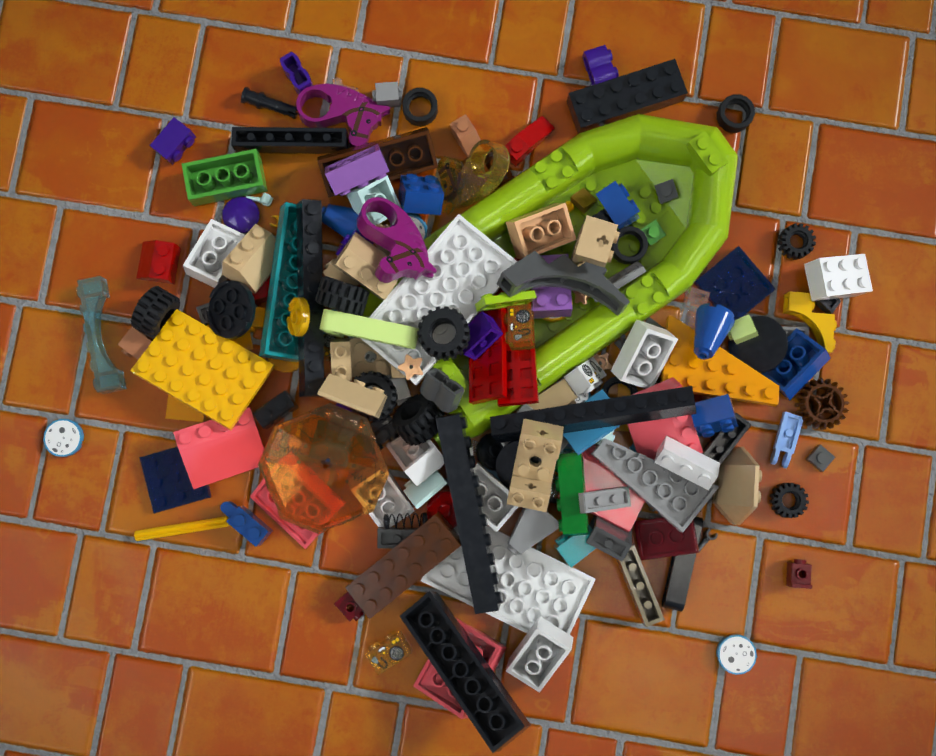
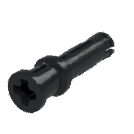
[241,87,298,119]

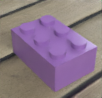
[325,144,389,196]
[531,254,573,319]

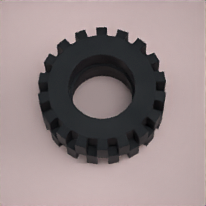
[315,276,370,316]
[131,286,180,339]
[417,306,470,361]
[350,371,398,422]
[391,394,445,446]

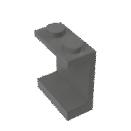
[586,515,632,562]

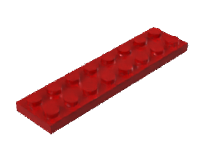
[469,250,507,405]
[498,257,539,407]

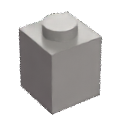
[372,81,400,107]

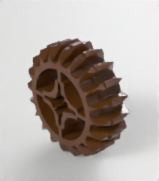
[795,378,849,430]

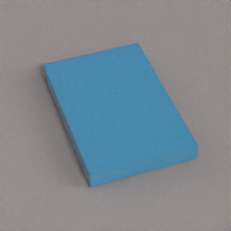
[563,389,620,455]

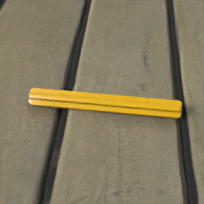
[134,516,231,541]

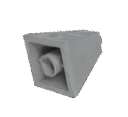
[507,508,559,555]

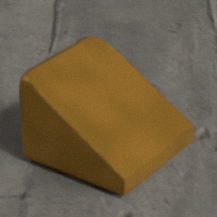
[570,188,597,213]

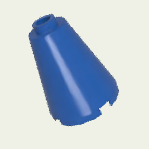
[322,204,360,237]
[694,303,735,360]

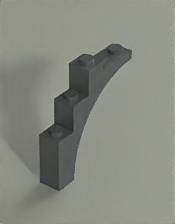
[496,251,630,316]

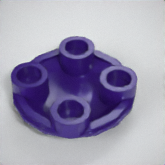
[222,197,260,233]

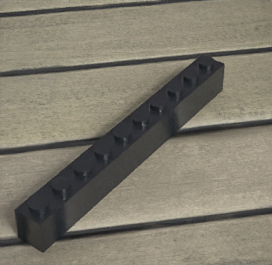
[296,199,324,397]
[490,386,697,443]
[436,412,503,614]

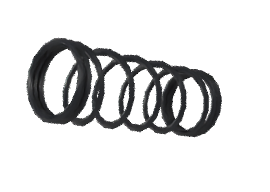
[383,512,428,530]

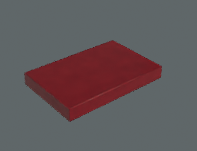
[634,517,699,561]

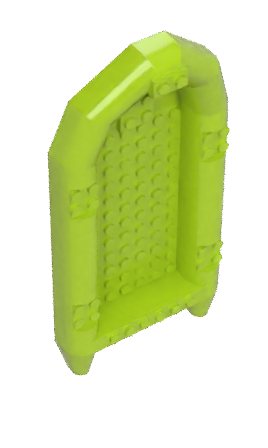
[360,114,738,449]

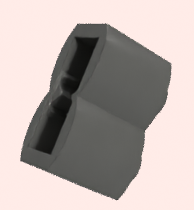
[419,368,465,413]

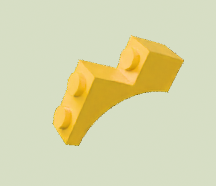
[783,291,837,354]

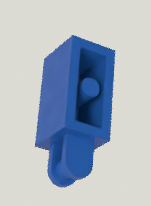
[220,501,273,547]

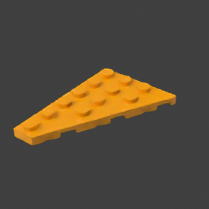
[661,315,779,407]

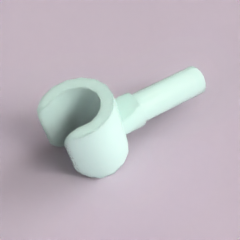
[246,193,273,207]

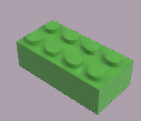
[181,149,268,206]

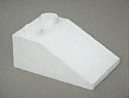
[183,219,245,288]
[386,435,445,486]
[349,459,415,527]

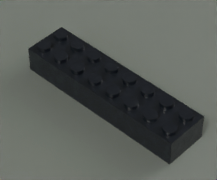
[400,591,531,753]

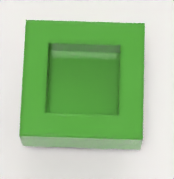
[641,219,666,247]

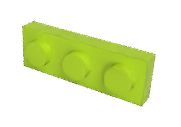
[475,290,537,312]

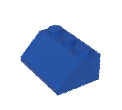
[761,328,831,400]

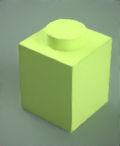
[728,314,759,344]

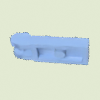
[770,412,803,468]

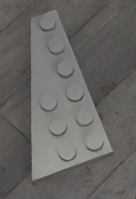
[591,439,719,532]

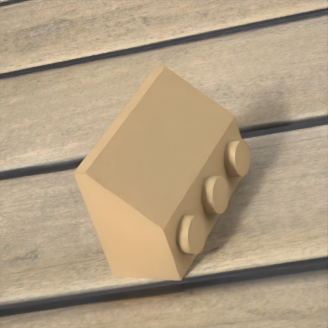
[222,224,276,294]
[332,232,399,300]
[317,372,388,419]

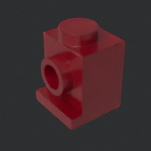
[786,559,812,589]
[334,592,365,622]

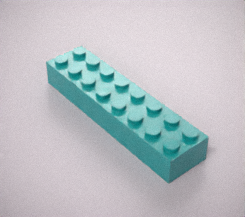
[259,202,299,362]

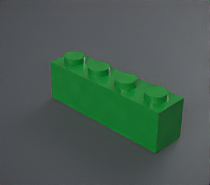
[555,453,589,536]

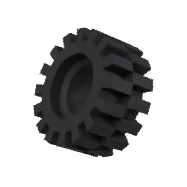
[777,223,816,260]
[769,483,809,518]

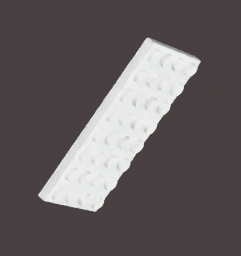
[360,214,518,386]
[421,526,596,635]

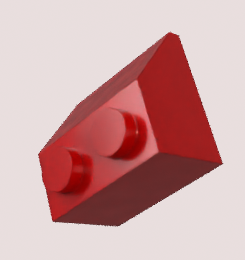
[136,240,181,284]

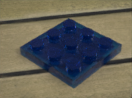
[694,246,776,320]
[139,447,212,513]

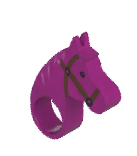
[296,84,390,148]
[357,197,437,283]

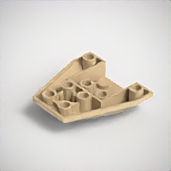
[713,447,762,525]

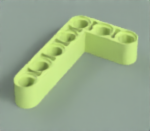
[319,309,419,349]

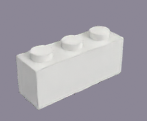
[654,436,720,490]

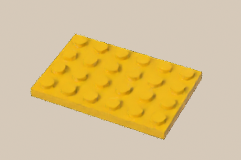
[130,309,275,430]

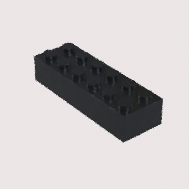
[566,59,688,134]

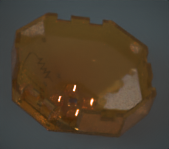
[258,403,389,534]

